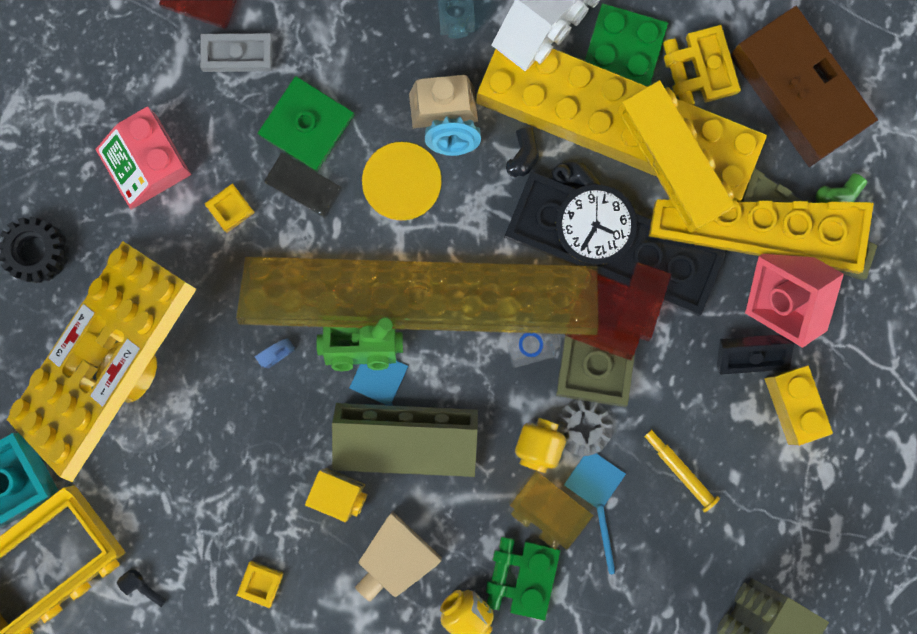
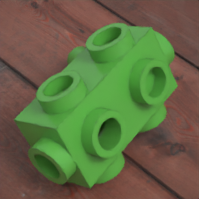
[317,316,403,371]

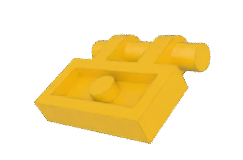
[663,25,741,106]

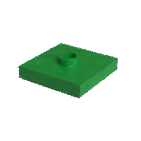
[257,76,355,172]

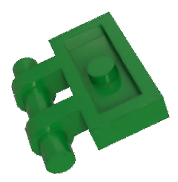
[485,536,560,621]

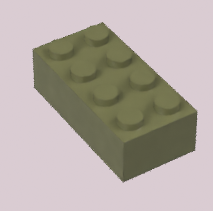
[717,578,829,634]

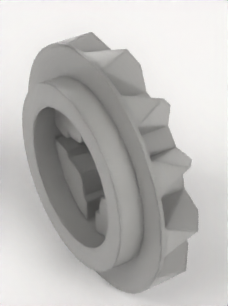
[556,400,613,456]

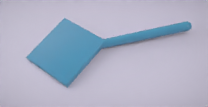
[349,361,408,406]
[564,453,626,575]

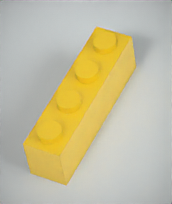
[617,80,735,233]

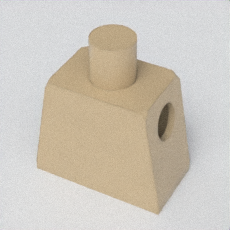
[409,75,478,128]
[355,511,442,602]

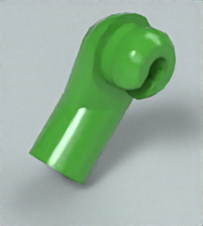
[816,173,867,203]

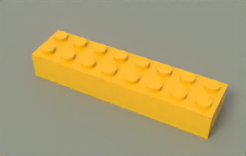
[476,49,767,202]

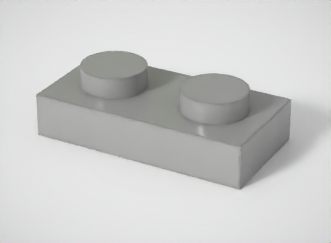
[200,33,272,72]

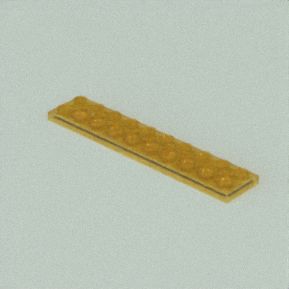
[236,257,598,335]

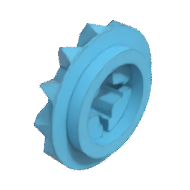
[425,116,481,156]

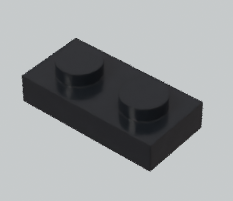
[717,335,794,375]

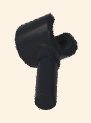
[117,569,166,607]

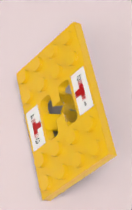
[6,241,196,482]

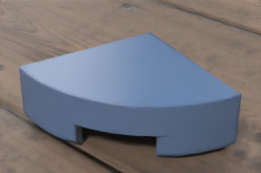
[255,338,295,369]

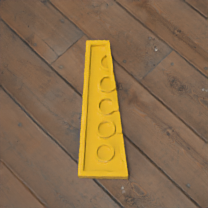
[649,199,874,274]

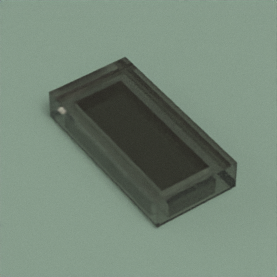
[264,152,342,219]

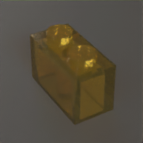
[509,470,594,550]

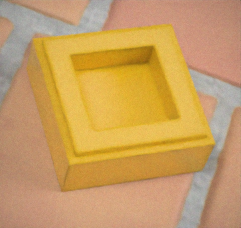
[205,183,255,233]
[236,561,284,608]

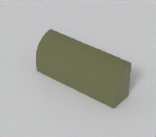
[332,403,478,477]

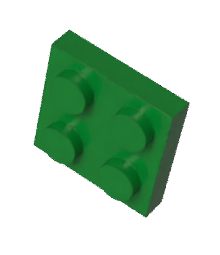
[585,3,668,87]

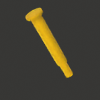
[644,430,720,513]

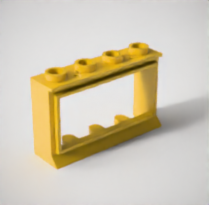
[0,485,126,634]

